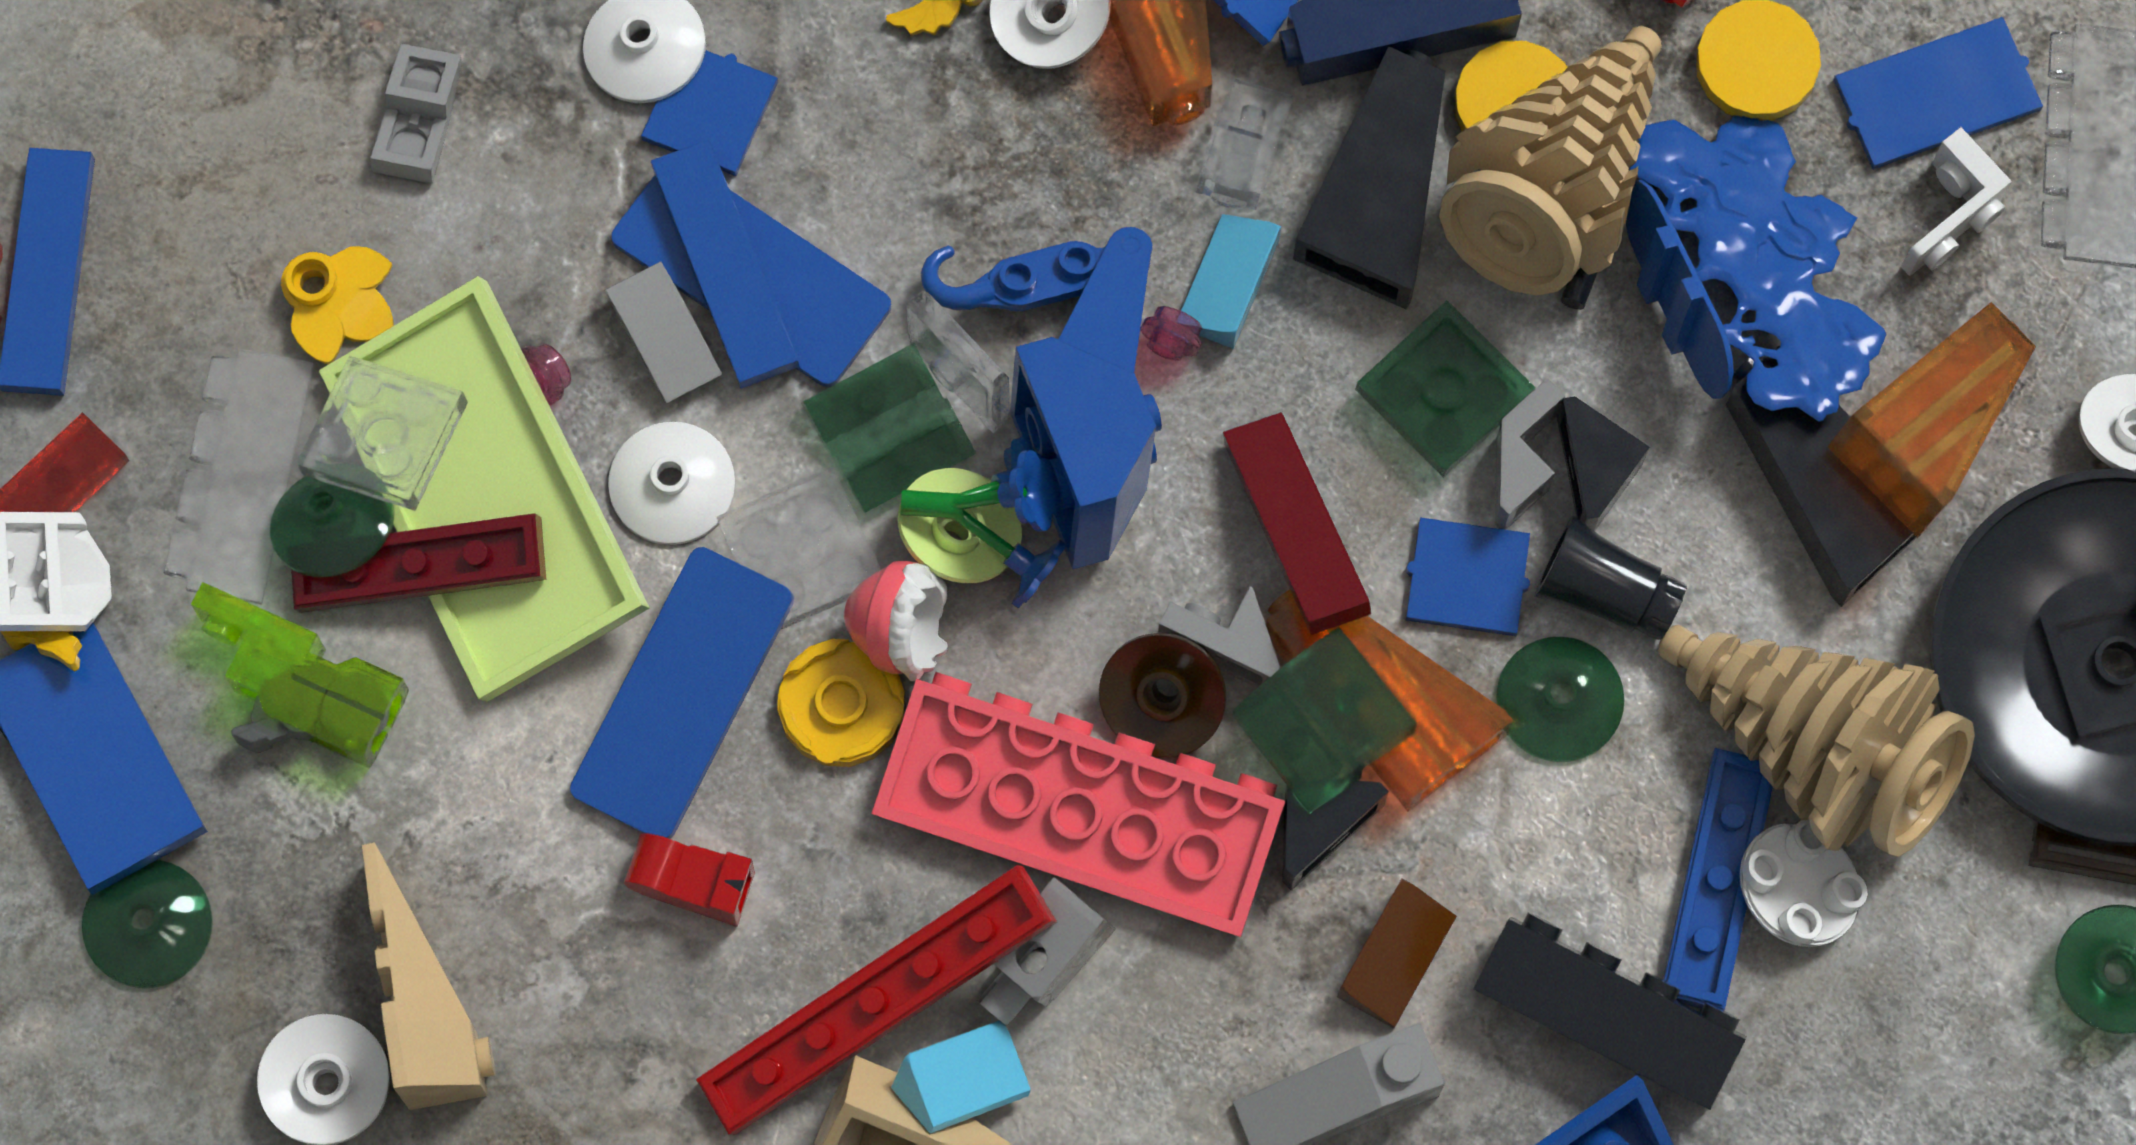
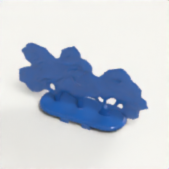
[1625,116,1886,421]

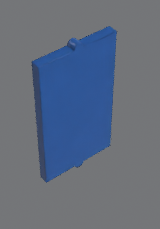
[1833,17,2043,170]

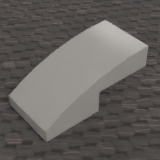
[370,44,462,184]
[604,261,723,403]

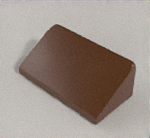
[1337,878,1457,1029]

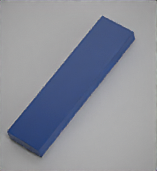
[651,139,799,389]
[0,148,95,396]
[1663,748,1773,1010]

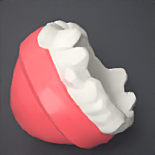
[844,561,948,682]

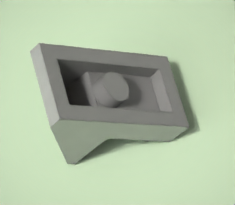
[1158,586,1280,695]

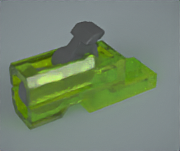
[191,582,409,768]

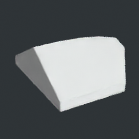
[0,512,112,631]

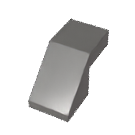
[1495,378,1565,530]

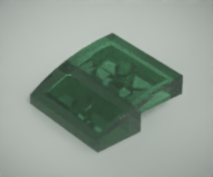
[801,343,976,513]
[1232,627,1417,813]

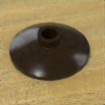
[1099,633,1227,757]

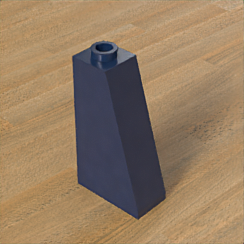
[1279,0,1522,86]

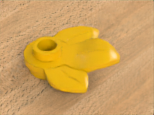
[281,246,394,364]

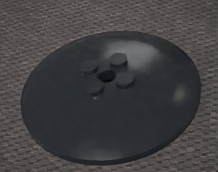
[1930,468,2136,847]

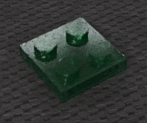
[1355,300,1536,478]

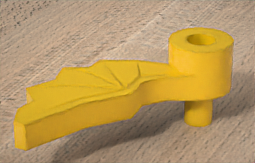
[886,0,983,36]
[1,631,82,671]

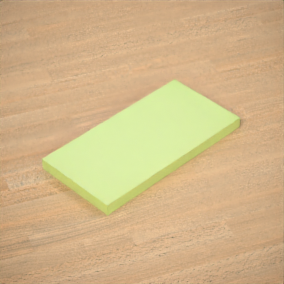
[319,276,650,702]

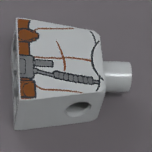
[977,877,1116,1026]

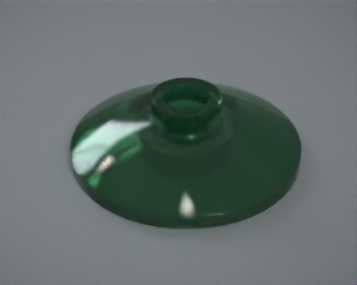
[270,465,395,577]
[1496,637,1624,762]
[82,860,213,988]
[2054,905,2136,1034]

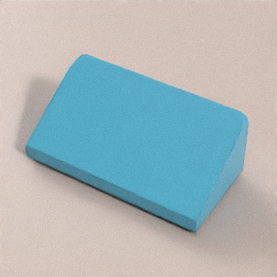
[1175,214,1282,349]
[891,1021,1031,1134]

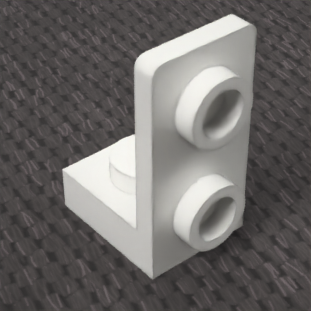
[1901,127,2012,276]

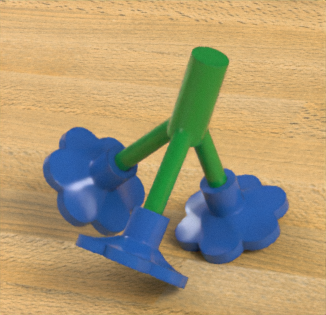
[900,437,1067,608]

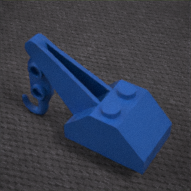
[921,227,1162,570]

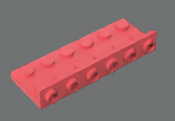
[871,672,1286,937]

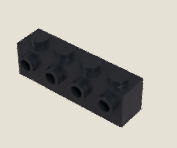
[1473,912,1746,1110]

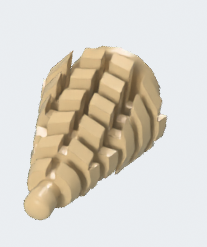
[1439,26,1662,296]
[1658,625,1975,857]

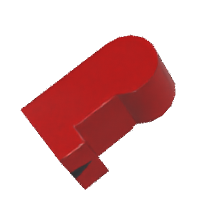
[624,833,755,927]

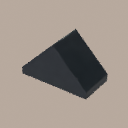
[1557,396,1650,531]
[1282,778,1389,890]

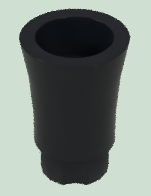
[1534,516,1687,640]

